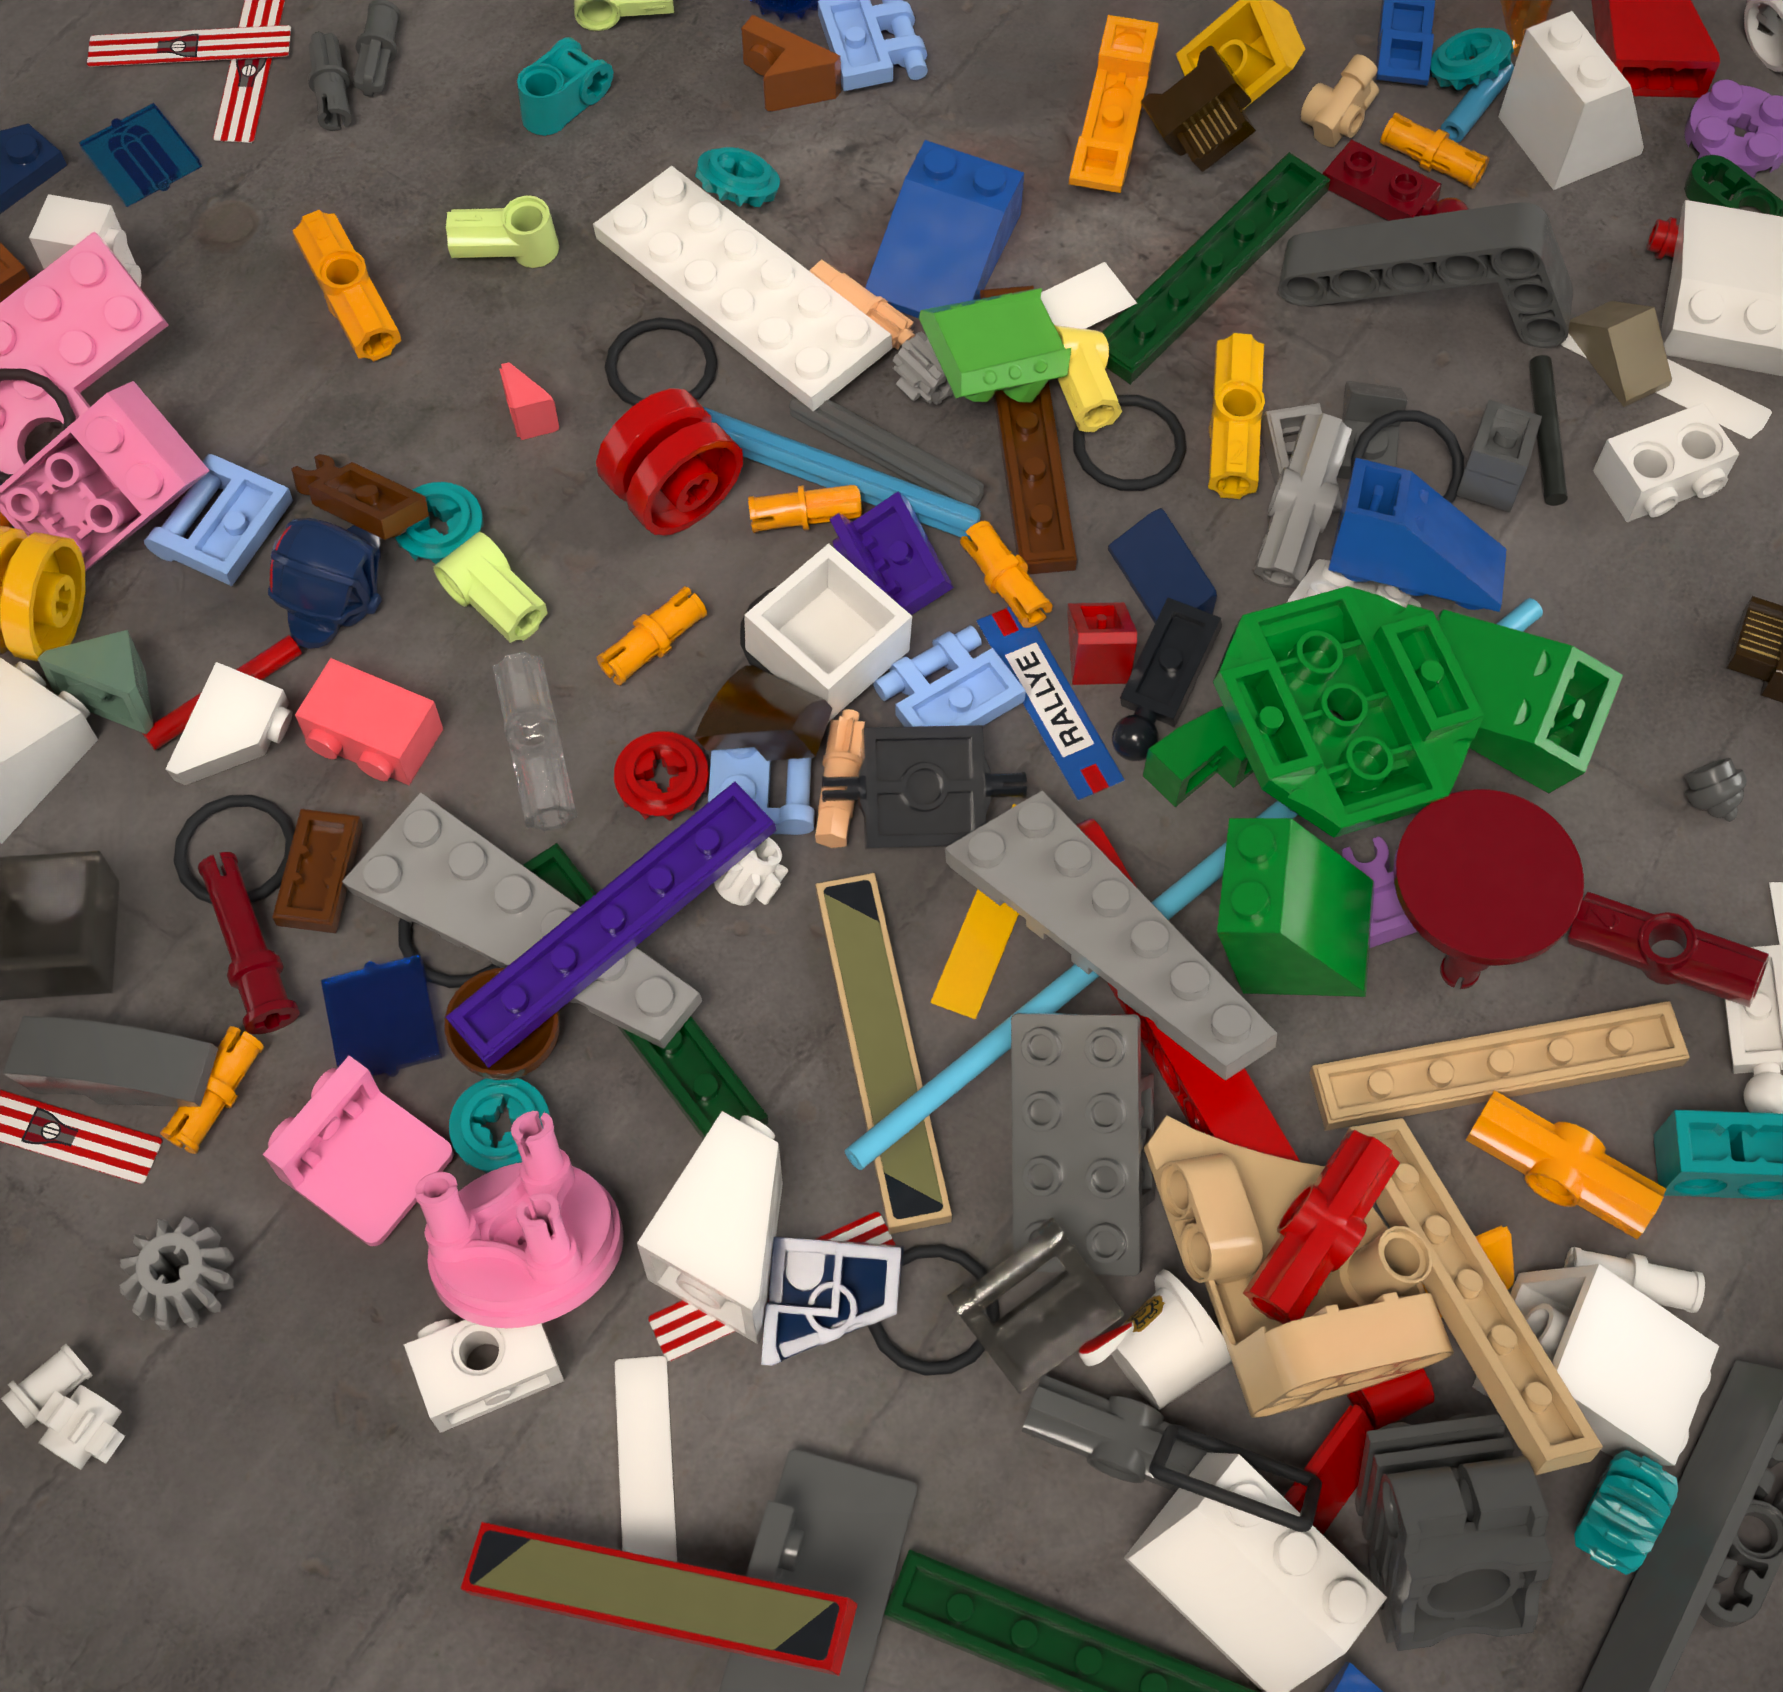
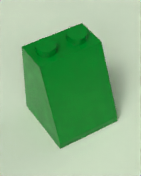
[1217,818,1375,997]

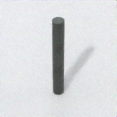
[1529,355,1568,506]

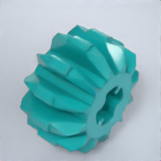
[1574,1450,1678,1575]

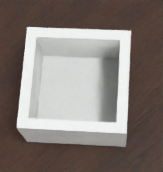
[744,543,912,722]

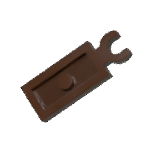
[291,454,429,540]

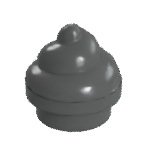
[1685,758,1747,822]

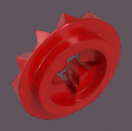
[614,731,709,821]

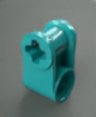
[517,37,614,136]

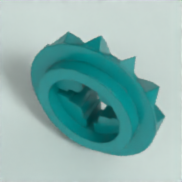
[1430,28,1514,90]
[695,147,780,207]
[395,482,484,564]
[449,1078,550,1174]

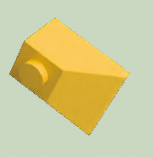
[1176,0,1305,110]

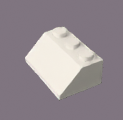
[1124,1452,1387,1692]

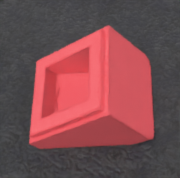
[499,362,559,440]

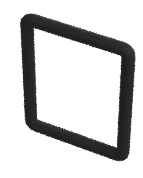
[1149,1424,1322,1532]

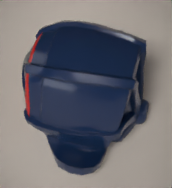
[268,518,382,649]

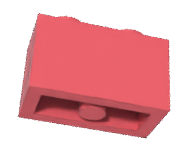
[295,658,443,786]

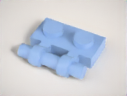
[818,0,928,91]
[873,625,1026,727]

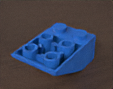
[1328,458,1507,612]

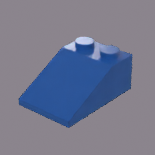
[865,140,1024,318]

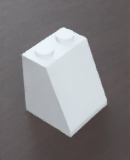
[1498,11,1644,190]
[0,658,98,844]
[637,1111,783,1344]
[1472,1264,1719,1466]

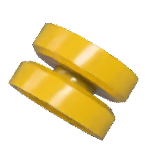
[0,526,86,661]

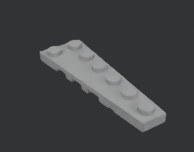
[945,791,1277,1080]
[342,792,702,1049]

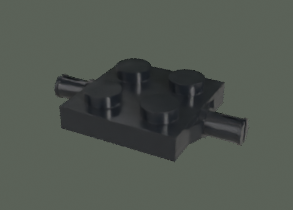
[822,725,1027,849]

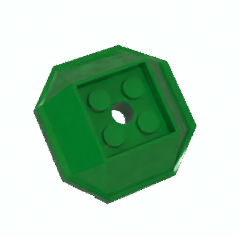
[1213,586,1485,838]

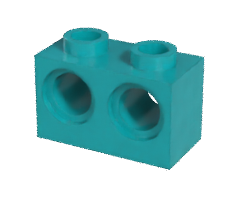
[1653,1110,1783,1200]

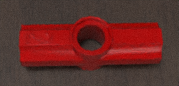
[1243,1129,1400,1324]

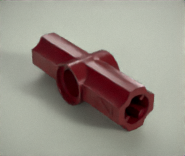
[1568,891,1769,1008]

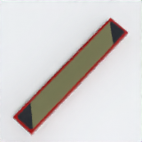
[460,1522,858,1676]

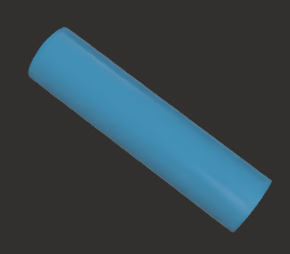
[1441,62,1514,143]

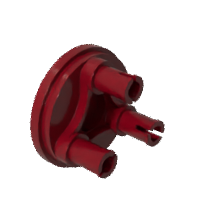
[1393,789,1584,989]

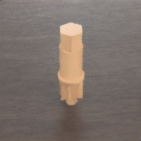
[810,259,915,350]
[815,709,865,848]

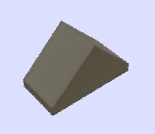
[1568,301,1672,407]

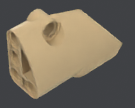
[1144,1116,1454,1418]

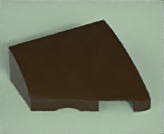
[694,665,833,761]

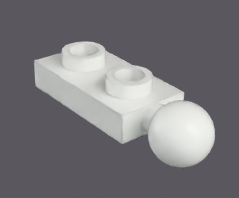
[1724,944,1783,1114]

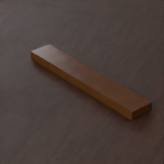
[979,286,1077,575]

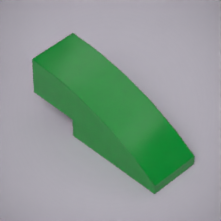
[1143,706,1253,807]

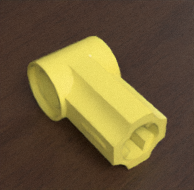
[1054,325,1122,432]

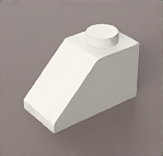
[166,662,293,785]

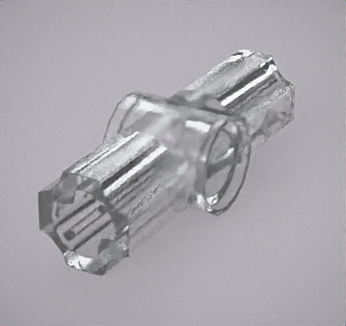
[492,651,577,832]

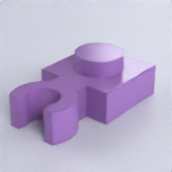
[1342,837,1417,948]

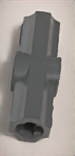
[1022,1374,1215,1492]

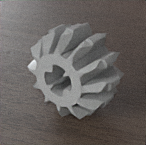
[119,1216,234,1331]

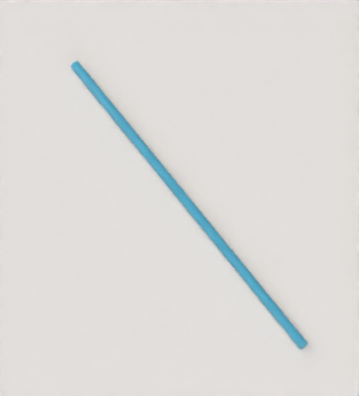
[845,598,1543,1170]

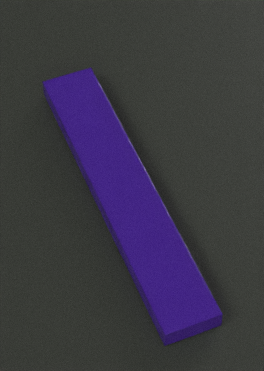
[446,781,777,1068]

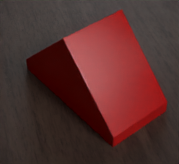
[1067,602,1137,685]

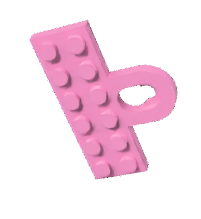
[0,231,169,474]

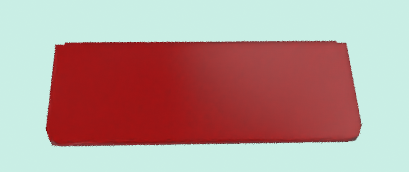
[1284,1404,1375,1535]

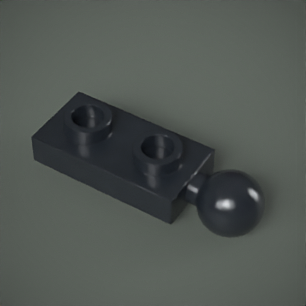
[1112,598,1222,761]

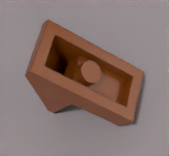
[741,15,841,111]

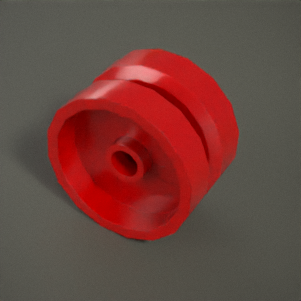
[596,388,743,535]

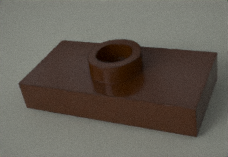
[272,809,363,934]

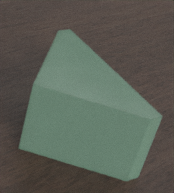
[37,630,154,734]

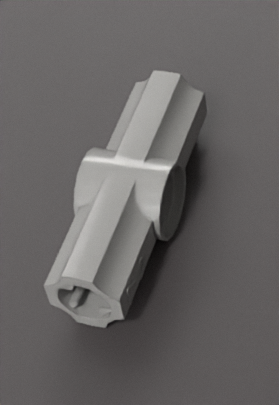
[1253,413,1352,588]

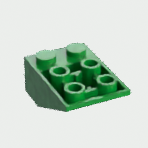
[1437,609,1623,794]

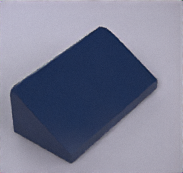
[1108,508,1217,623]

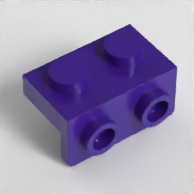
[830,491,954,615]

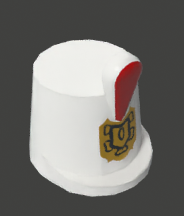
[1079,1269,1232,1410]

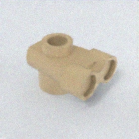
[1301,54,1379,147]

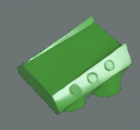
[919,288,1072,402]

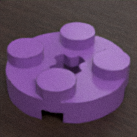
[1684,80,1783,178]

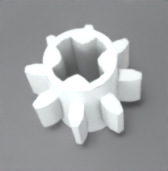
[714,837,788,906]
[36,1385,125,1470]

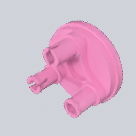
[415,1111,624,1328]

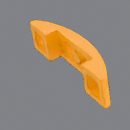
[1069,15,1159,193]

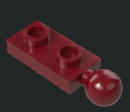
[1323,139,1469,221]

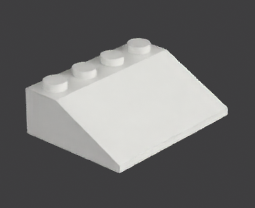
[1661,200,1783,376]

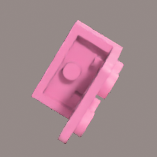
[263,1056,454,1246]

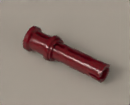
[198,852,300,1034]

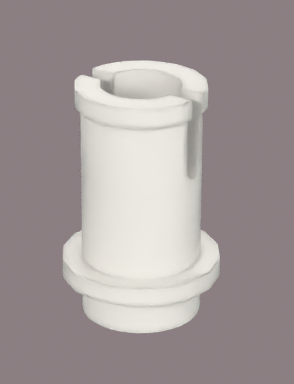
[0,1344,93,1429]

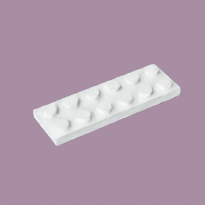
[593,166,892,411]

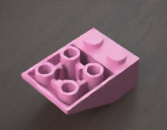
[0,381,210,572]

